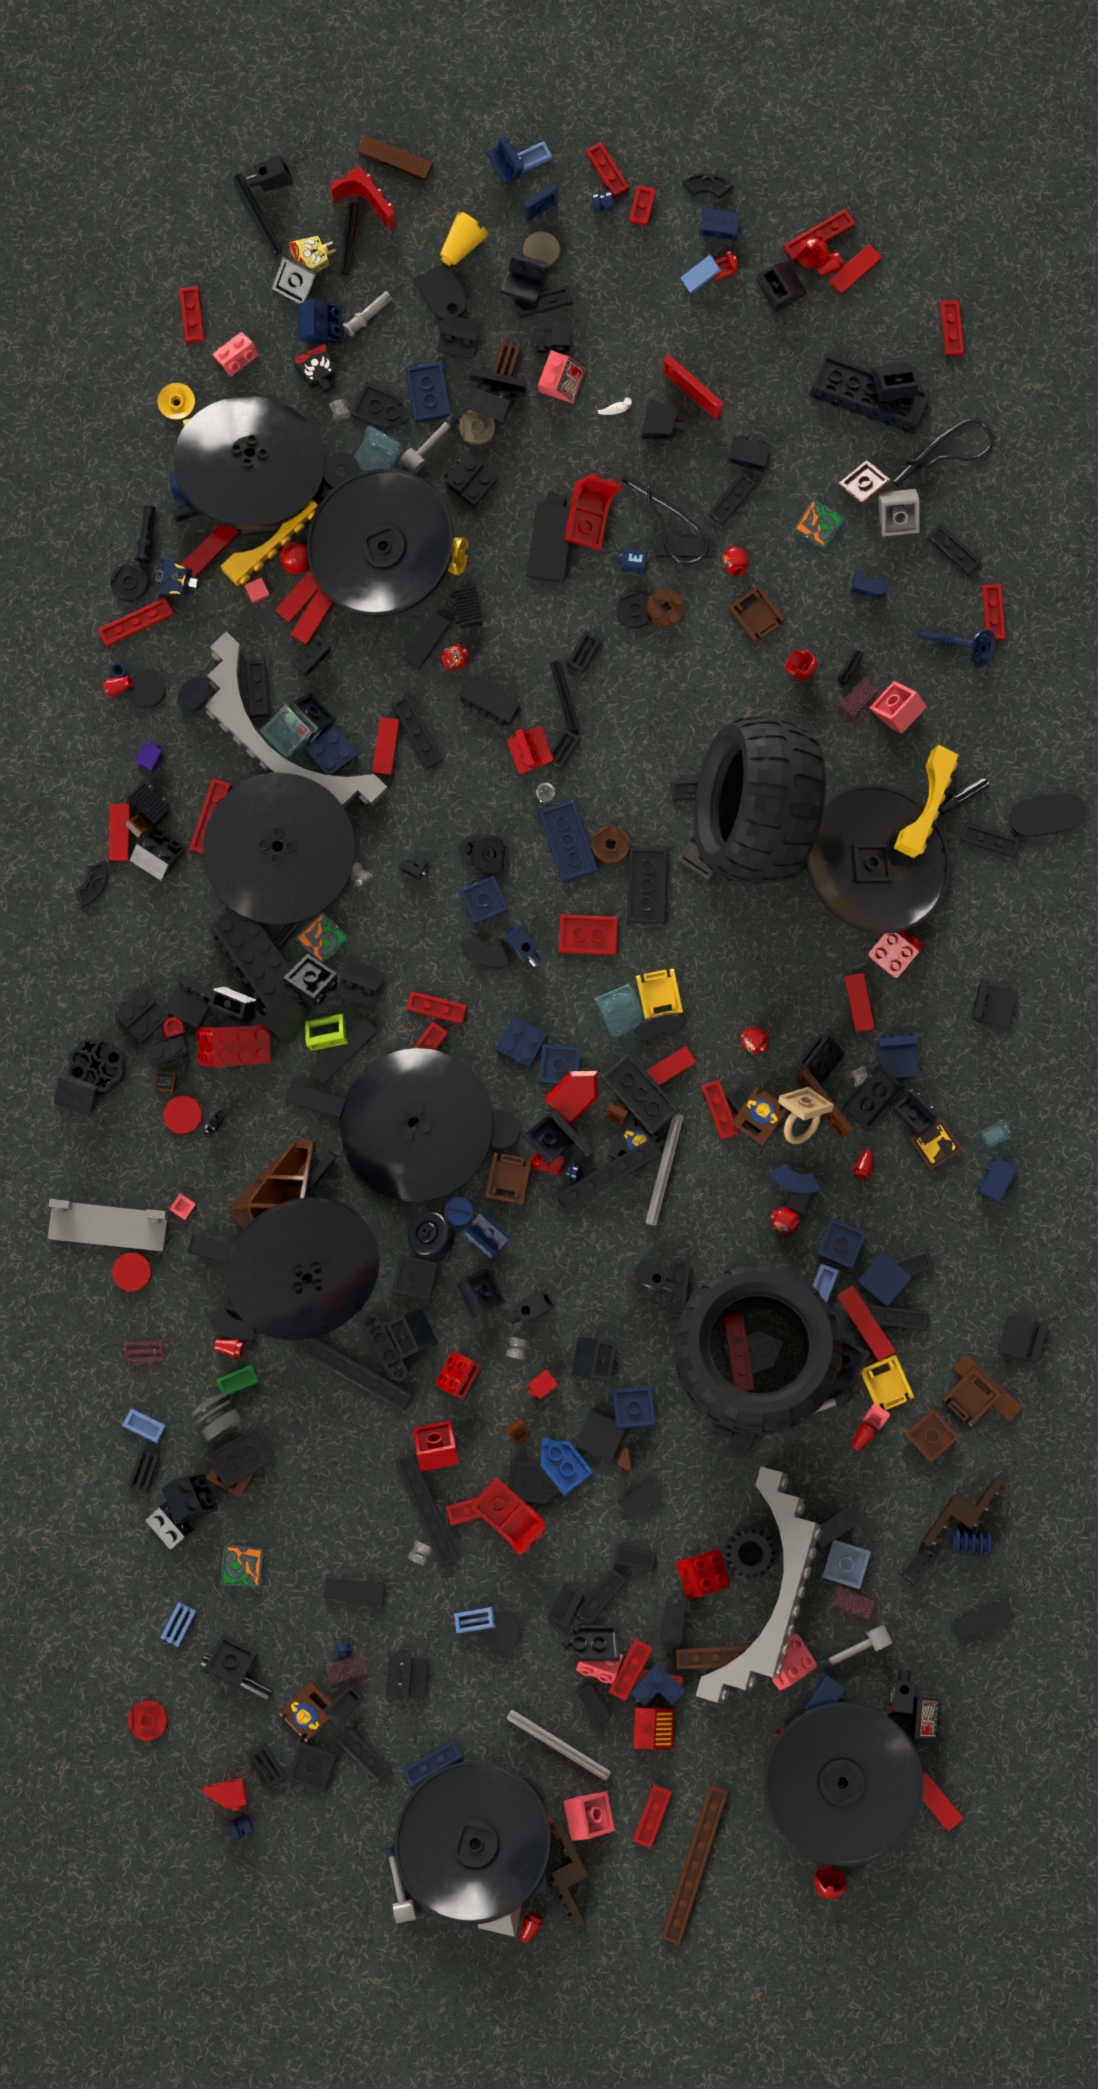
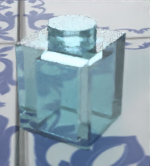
[979,1121,1011,1150]

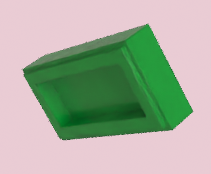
[216,1364,259,1396]

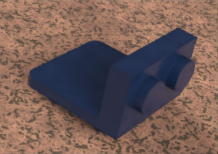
[877,1033,919,1078]

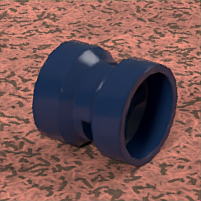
[592,191,613,213]
[228,1815,254,1840]

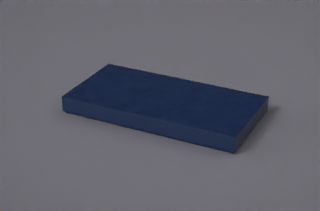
[538,799,598,883]

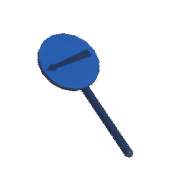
[444,1197,473,1261]

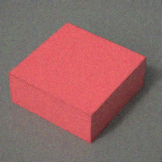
[244,578,270,603]
[169,1194,196,1220]
[863,1404,890,1430]

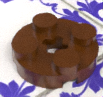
[646,589,684,627]
[592,826,629,864]

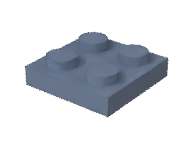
[822,1540,871,1589]

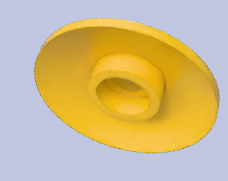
[158,383,195,420]

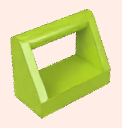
[305,1014,348,1051]

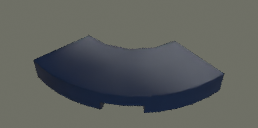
[769,1164,821,1194]

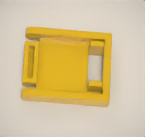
[636,968,683,1019]
[861,1355,914,1410]

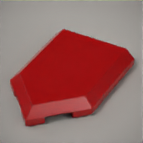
[544,1071,598,1125]

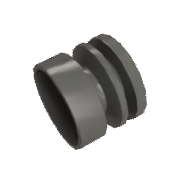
[190,1392,242,1442]

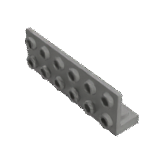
[48,1199,168,1251]

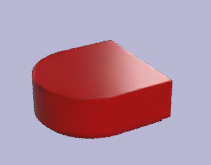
[164,1017,186,1039]

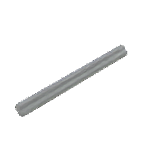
[646,1114,684,1226]
[507,1710,611,1780]

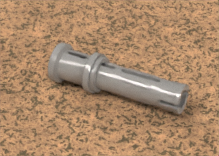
[342,291,393,338]

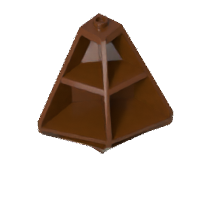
[231,1140,315,1280]

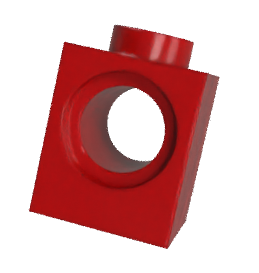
[527,1369,558,1399]

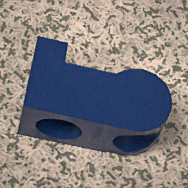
[850,569,887,598]

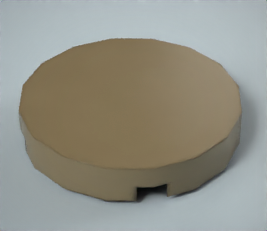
[523,231,560,268]
[459,410,496,446]

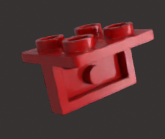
[507,726,554,774]
[435,1351,481,1400]

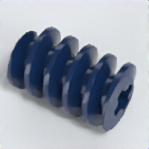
[950,1528,993,1558]

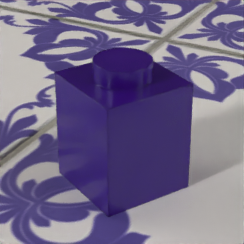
[134,742,164,774]

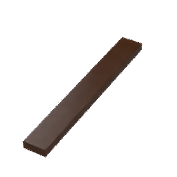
[661,1784,729,1945]

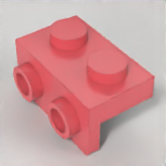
[212,332,259,376]
[576,1654,623,1683]

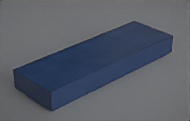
[402,1739,463,1787]

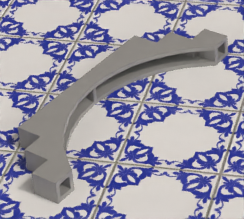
[205,632,388,808]
[696,1467,822,1704]

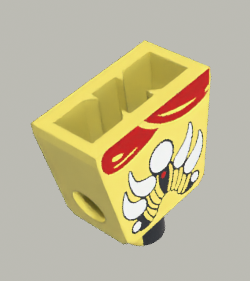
[289,236,336,272]

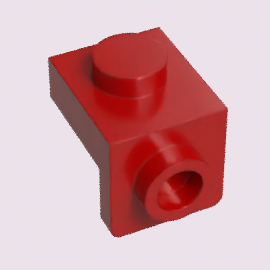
[713,251,739,282]
[531,1151,564,1175]

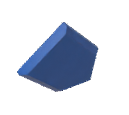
[540,1438,594,1496]

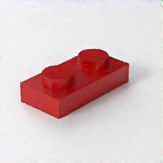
[629,185,656,226]

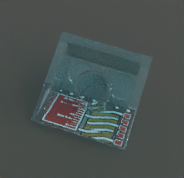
[260,704,313,758]

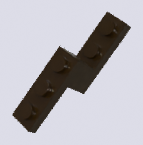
[920,1477,1004,1547]
[550,1821,589,1928]

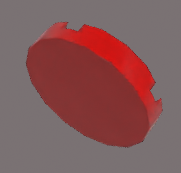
[163,1096,202,1134]
[112,1253,151,1291]
[128,1700,168,1741]

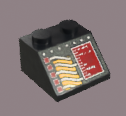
[910,1696,942,1740]

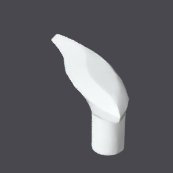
[598,398,632,415]

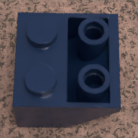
[299,298,342,344]

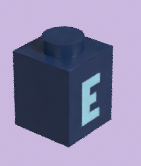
[619,547,647,573]

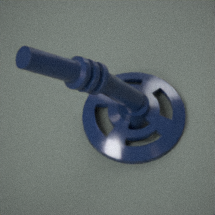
[918,629,996,667]

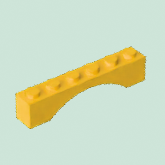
[221,501,318,586]
[894,745,958,858]

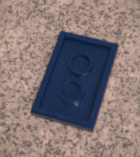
[405,361,451,423]

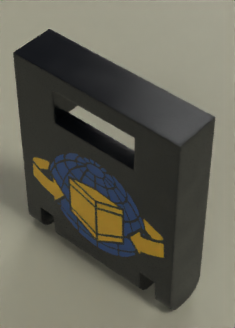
[607,1117,665,1177]

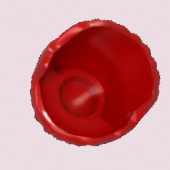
[796,237,829,269]
[280,541,309,574]
[785,650,818,681]
[814,1865,847,1899]

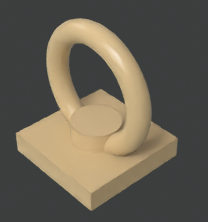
[778,1087,833,1144]

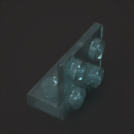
[354,425,402,471]
[594,984,645,1039]

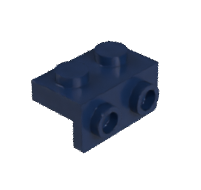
[487,136,524,184]
[463,1212,511,1258]

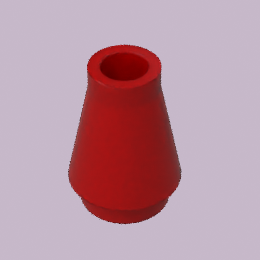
[815,252,844,277]
[103,676,133,697]
[853,1150,874,1180]
[214,1339,245,1359]
[850,1422,877,1452]
[519,1912,543,1944]

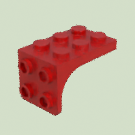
[330,167,397,231]
[564,474,623,550]
[196,1025,271,1067]
[470,1477,546,1555]

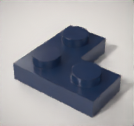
[630,1663,686,1706]

